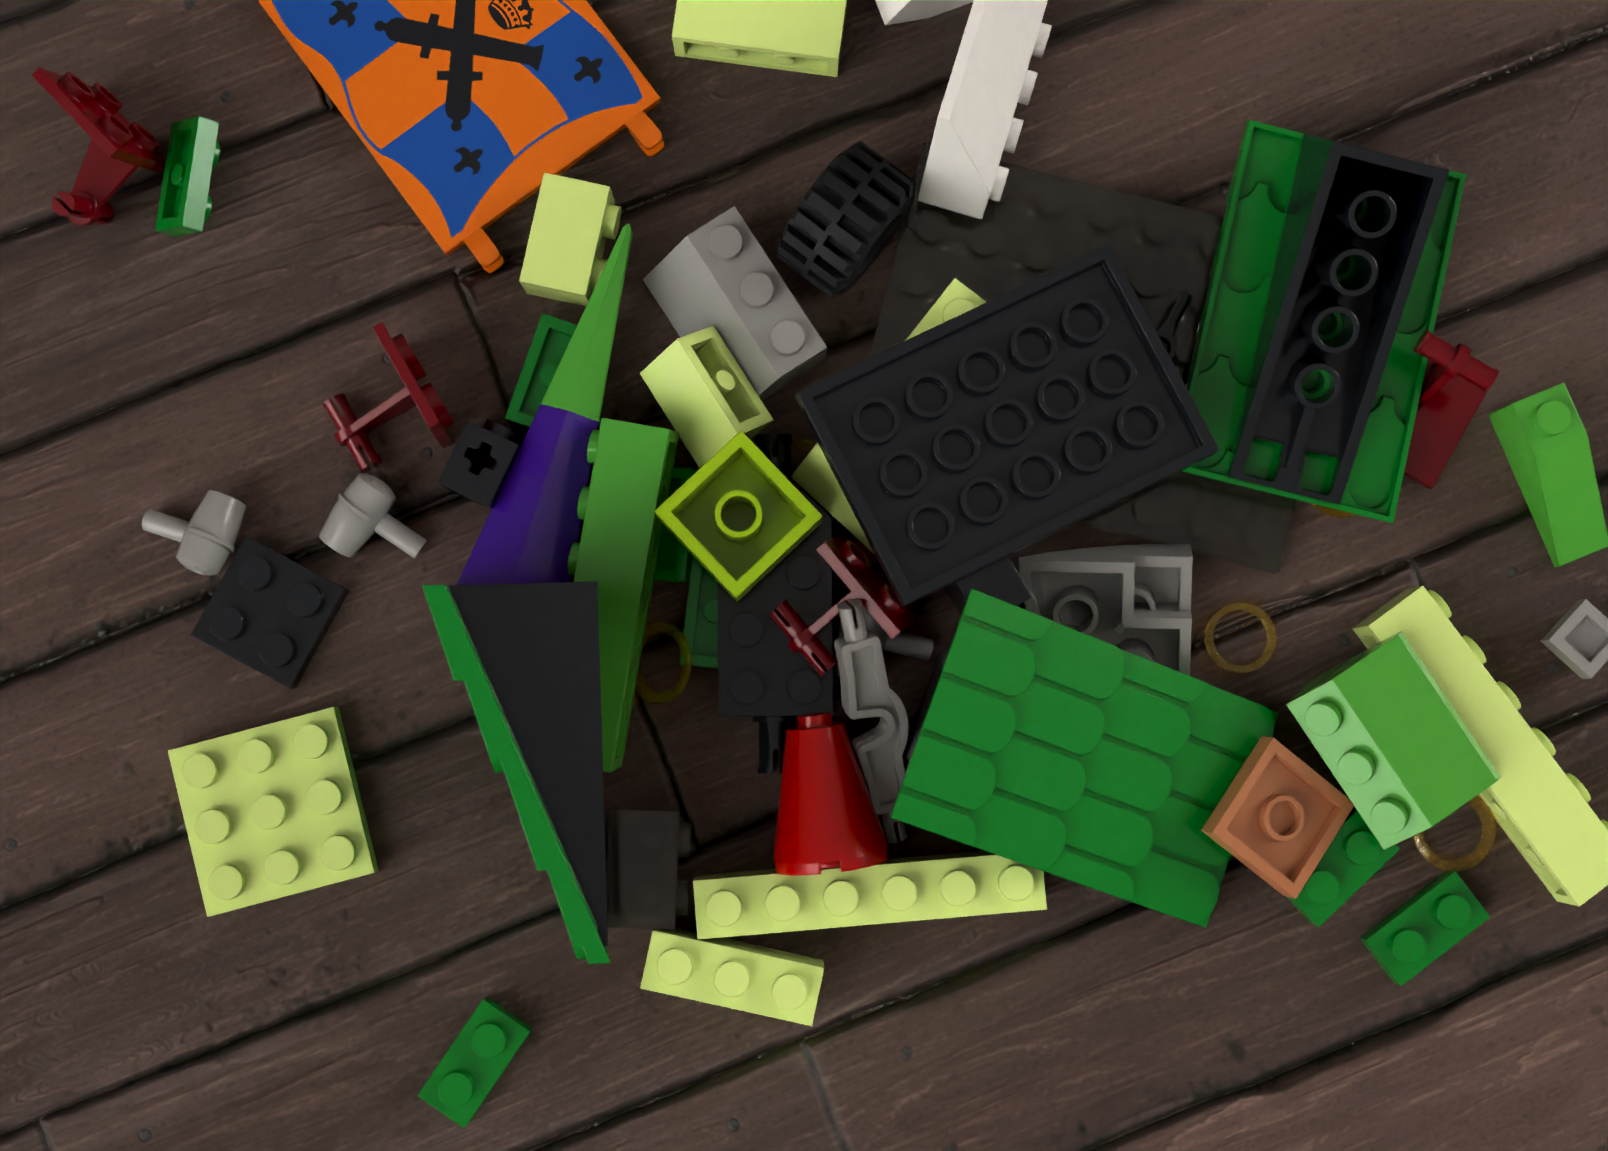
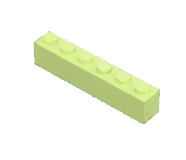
[1352,585,1608,907]
[693,851,1047,940]

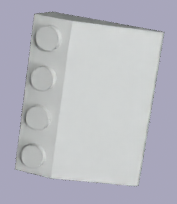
[917,0,1052,220]

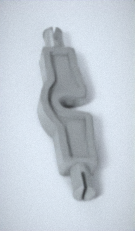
[834,599,909,843]

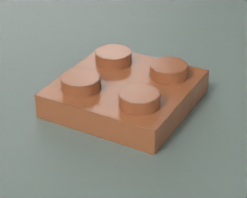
[1201,736,1354,899]

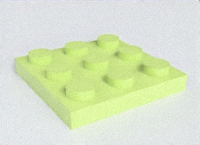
[168,707,379,917]

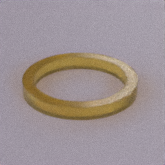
[1205,603,1276,673]

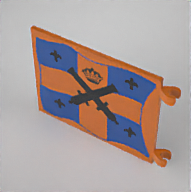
[258,0,665,274]

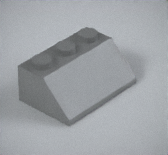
[643,206,827,401]

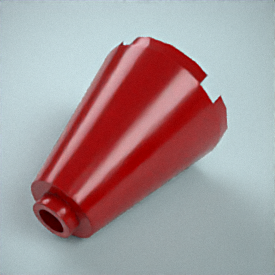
[773,712,888,876]

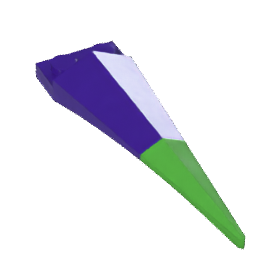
[457,223,633,585]

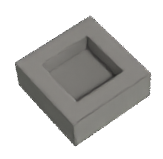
[1540,599,1608,679]

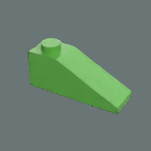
[1488,383,1608,568]

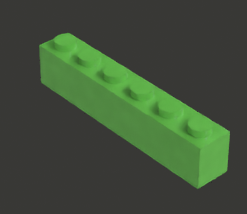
[568,418,679,773]

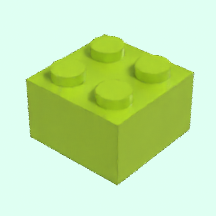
[654,431,823,602]

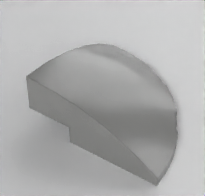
[1019,544,1193,676]

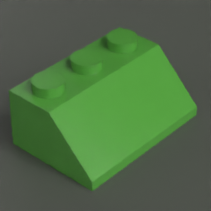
[1286,631,1500,849]

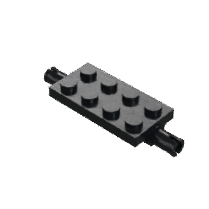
[718,433,833,773]

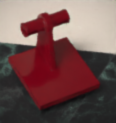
[32,67,166,226]
[323,322,454,473]
[1404,330,1499,490]
[768,530,923,677]

